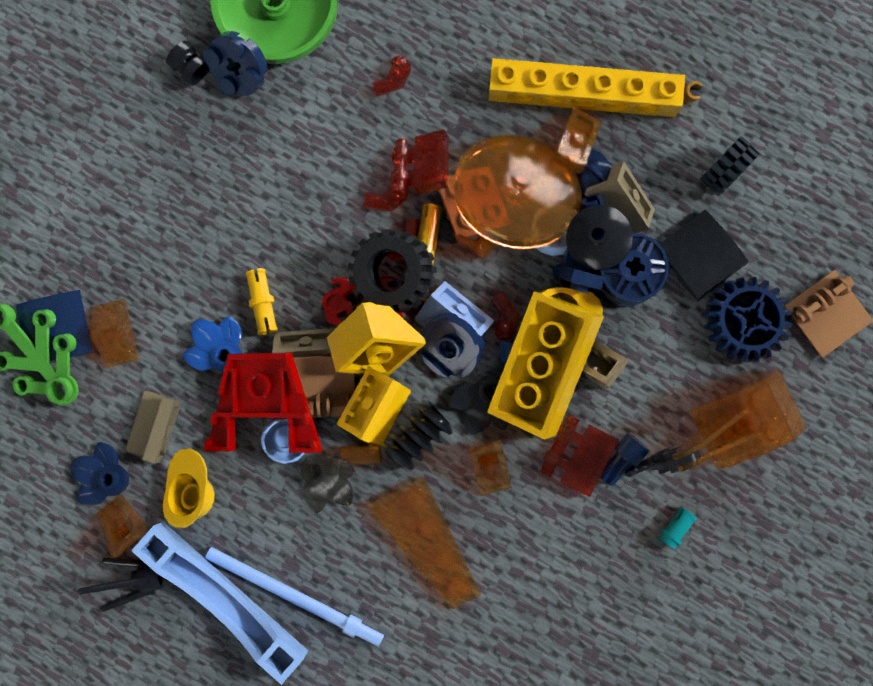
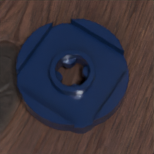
[203,31,267,96]
[420,312,485,378]

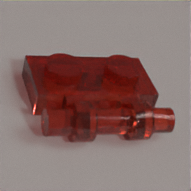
[390,129,449,197]
[539,414,619,498]

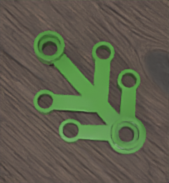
[0,304,79,406]

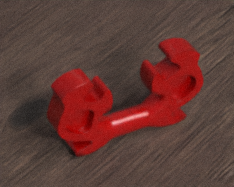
[322,276,404,326]

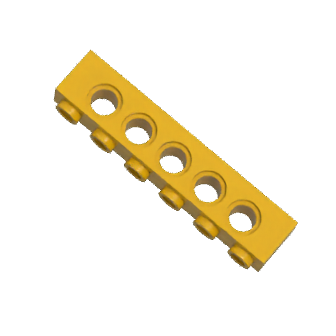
[488,58,685,117]

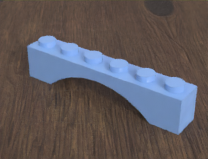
[131,522,308,685]

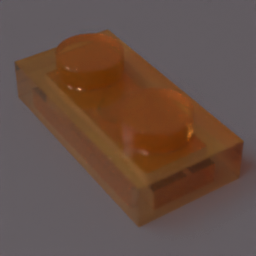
[552,107,601,174]

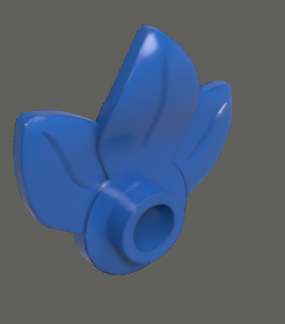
[183,316,242,372]

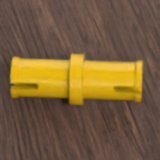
[245,268,278,335]

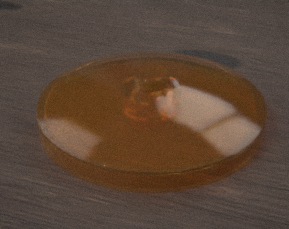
[453,135,582,249]

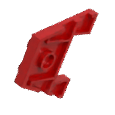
[204,353,322,453]

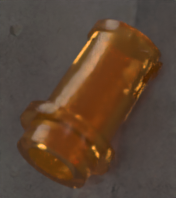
[340,442,382,468]

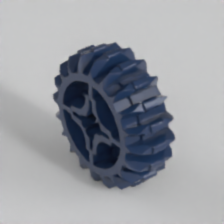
[703,277,793,363]

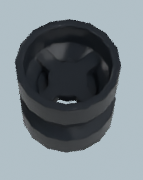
[166,41,209,86]

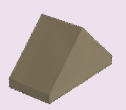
[582,341,629,389]

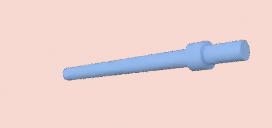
[205,547,384,647]

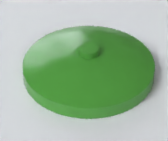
[210,0,338,64]

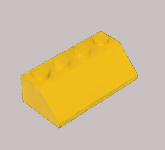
[487,291,604,440]

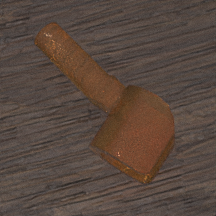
[456,234,494,259]

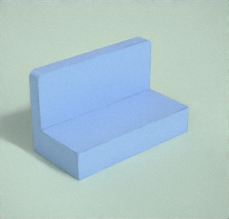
[415,281,494,350]

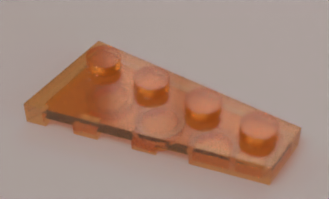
[366,477,481,609]

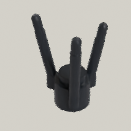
[77,558,163,612]

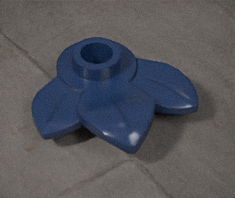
[70,442,129,505]

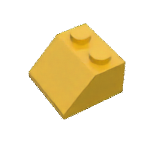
[327,302,426,376]

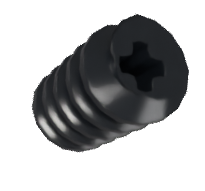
[381,400,453,470]

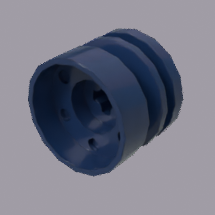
[593,233,669,307]

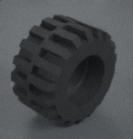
[348,229,437,312]

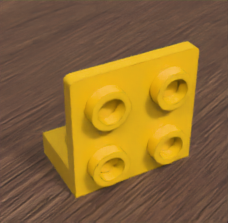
[336,366,411,446]

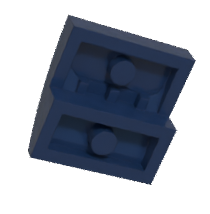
[16,290,93,363]

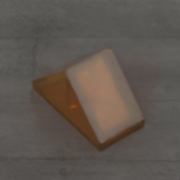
[90,299,139,368]
[467,439,512,496]
[96,494,150,558]

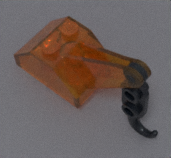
[625,369,807,477]

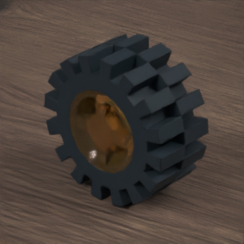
[700,136,760,196]

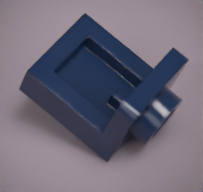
[558,248,604,293]

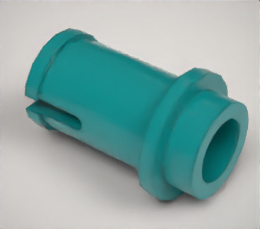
[658,506,697,550]

